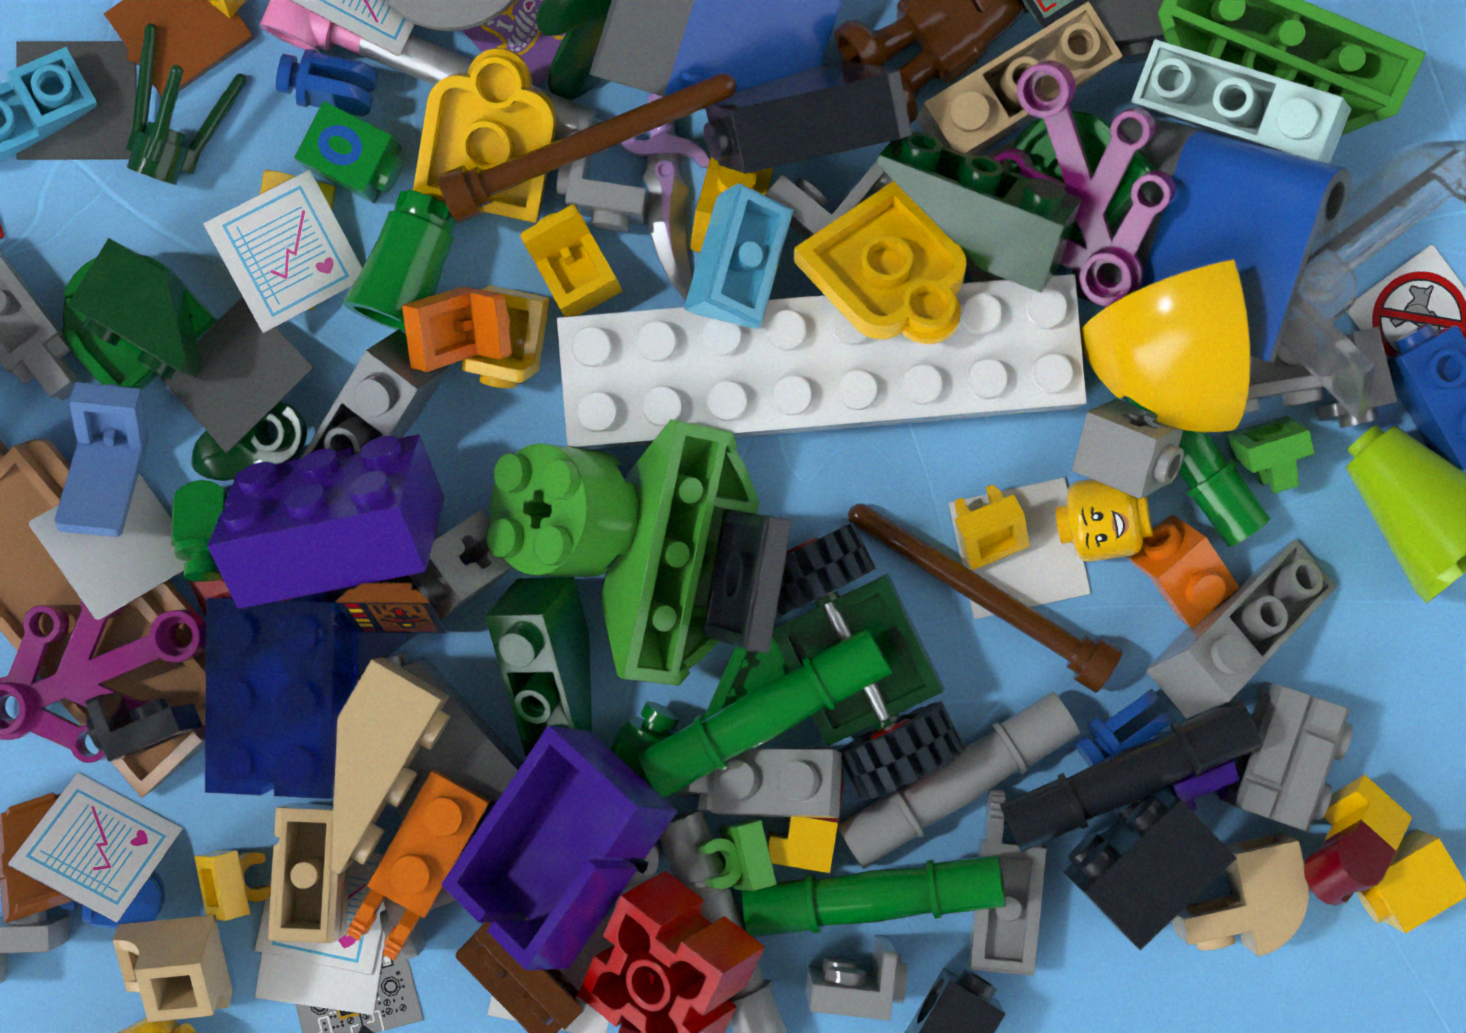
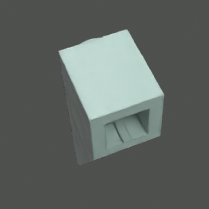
[1131,39,1351,164]

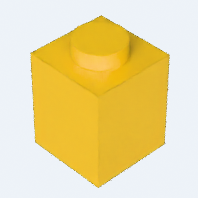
[1357,829,1466,934]

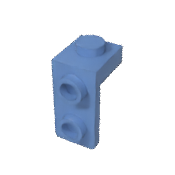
[55,382,148,537]

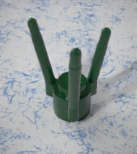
[126,23,247,185]

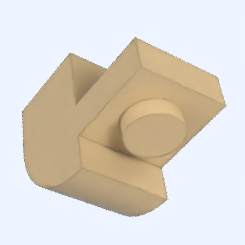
[1172,832,1309,957]

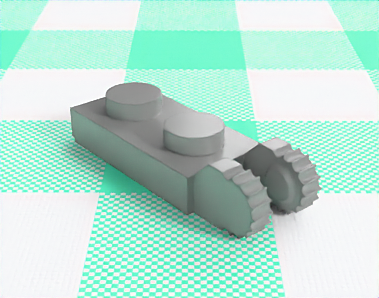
[968,789,1047,976]

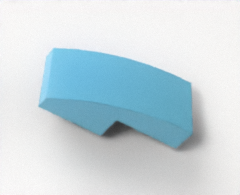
[0,47,97,161]

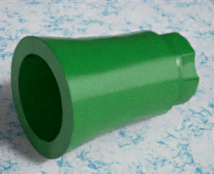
[342,189,457,333]

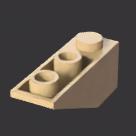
[916,1,1123,156]
[331,657,451,875]

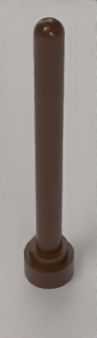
[438,73,737,223]
[848,503,1123,693]

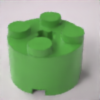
[487,444,639,577]

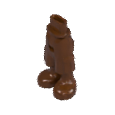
[834,0,1029,124]

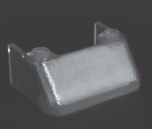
[1281,140,1466,420]

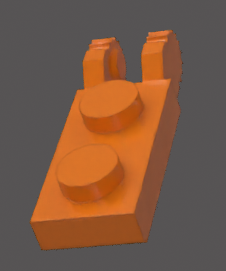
[346,769,491,961]

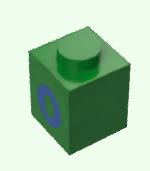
[294,101,403,204]

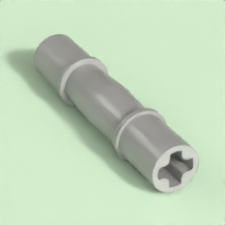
[837,691,1081,869]
[659,808,788,1033]

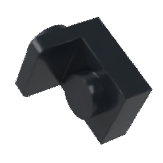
[85,692,203,762]

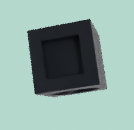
[905,967,1006,1033]

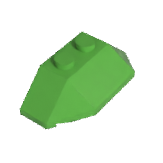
[1157,0,1427,135]
[601,419,759,686]

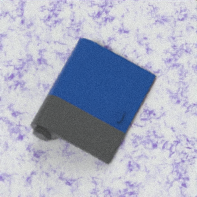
[589,0,842,109]
[1071,115,1352,362]

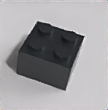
[1063,789,1237,951]

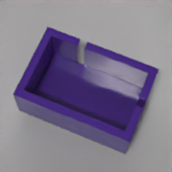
[207,434,445,609]
[441,725,678,970]

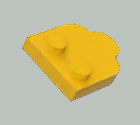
[413,48,557,223]
[794,181,966,344]

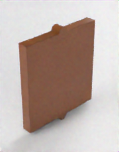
[104,0,256,97]

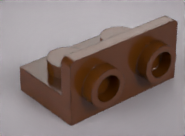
[456,922,587,1033]

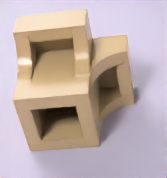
[113,915,233,1022]

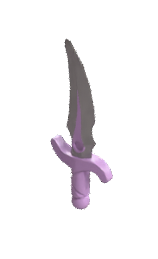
[619,93,709,301]

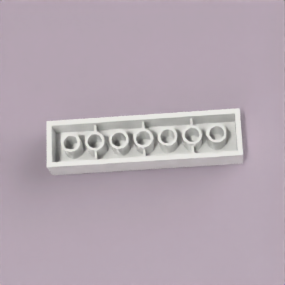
[557,274,1086,450]

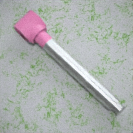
[259,0,608,155]

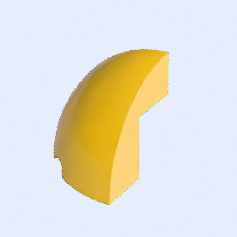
[1080,259,1250,432]

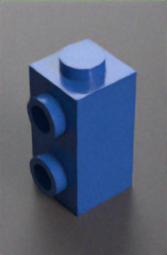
[1386,323,1466,470]

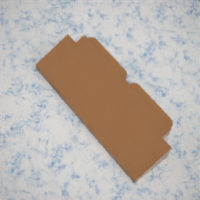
[0,438,237,798]

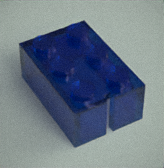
[205,592,358,799]

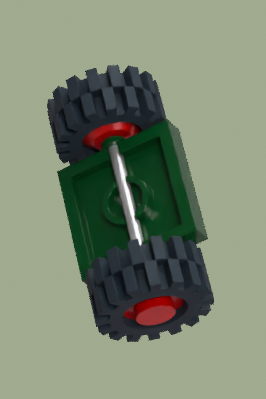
[772,522,965,800]

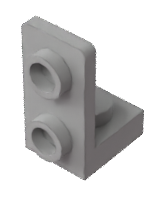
[765,159,893,239]

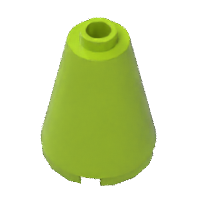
[1346,425,1466,604]

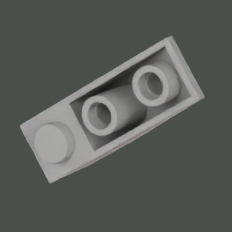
[1146,539,1337,719]

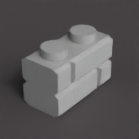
[1223,681,1353,832]

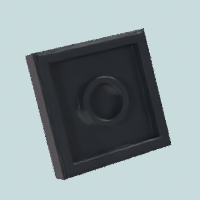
[702,509,792,653]

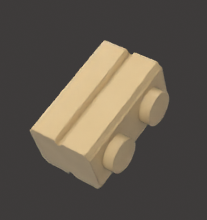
[268,803,350,943]

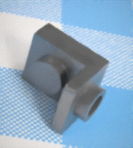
[1316,327,1397,429]

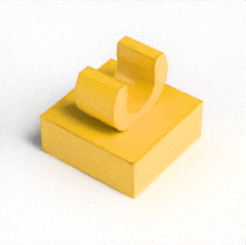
[954,485,1030,571]
[194,850,271,921]

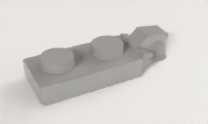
[0,249,81,401]
[675,749,842,818]

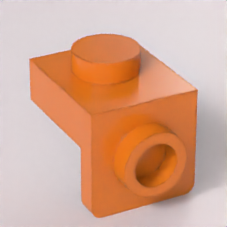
[402,286,512,372]
[1127,516,1240,629]

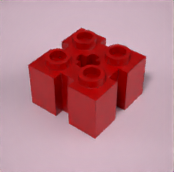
[577,870,765,1033]

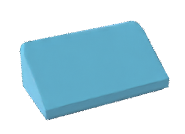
[684,183,794,329]

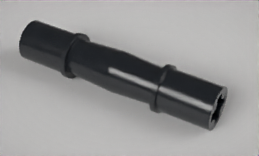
[1000,698,1262,853]

